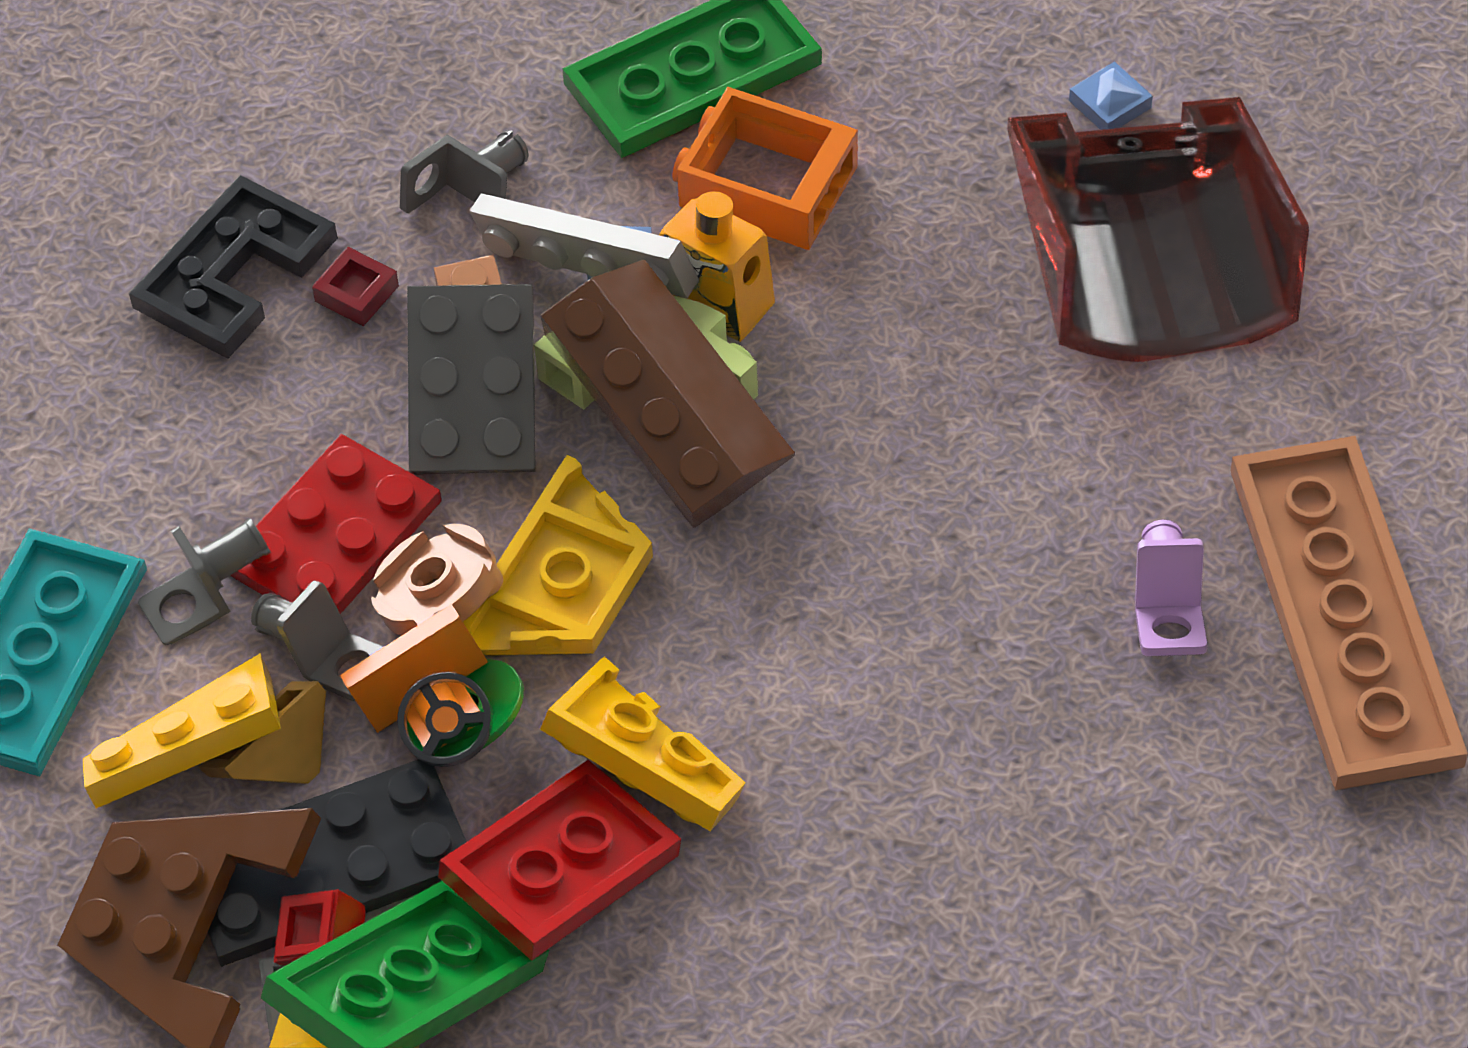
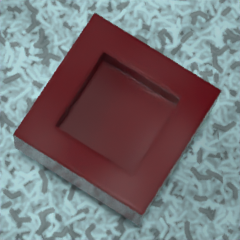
[312,247,399,327]

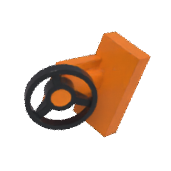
[340,604,493,767]

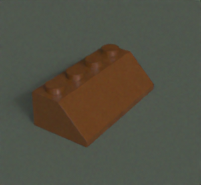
[540,259,795,528]

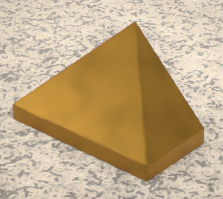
[199,681,326,784]

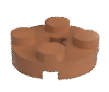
[371,523,503,636]

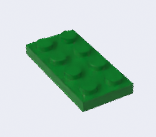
[562,0,822,158]
[261,881,550,1048]

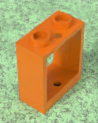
[672,87,858,250]

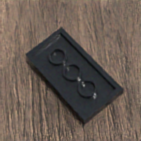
[208,759,467,967]

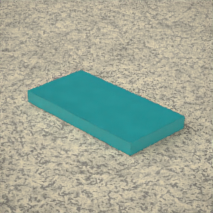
[0,528,147,777]

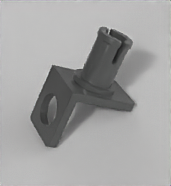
[400,130,529,213]
[138,518,271,645]
[251,581,384,702]

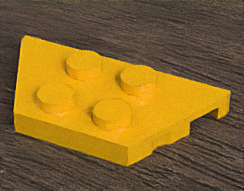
[463,455,653,655]

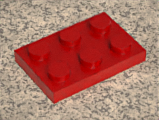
[230,433,442,614]
[438,759,682,960]

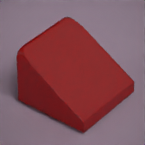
[274,889,366,966]

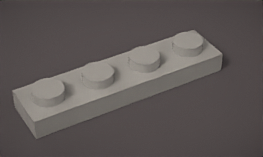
[469,193,699,298]

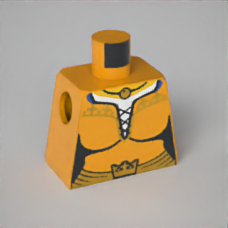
[659,191,775,342]

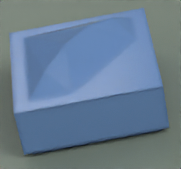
[1069,62,1153,135]

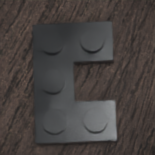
[129,175,338,359]

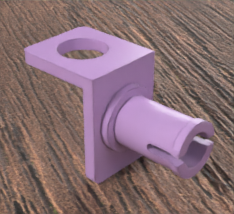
[1135,520,1207,656]

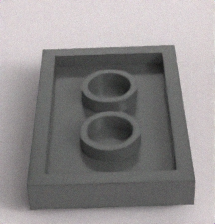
[407,284,535,475]

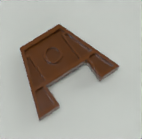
[57,808,321,1048]

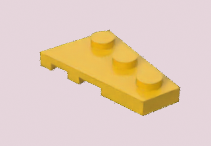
[83,653,281,809]
[540,656,746,832]

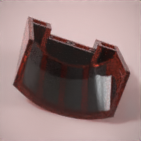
[1007,97,1309,362]

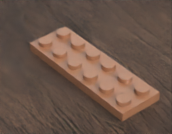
[1231,436,1468,790]

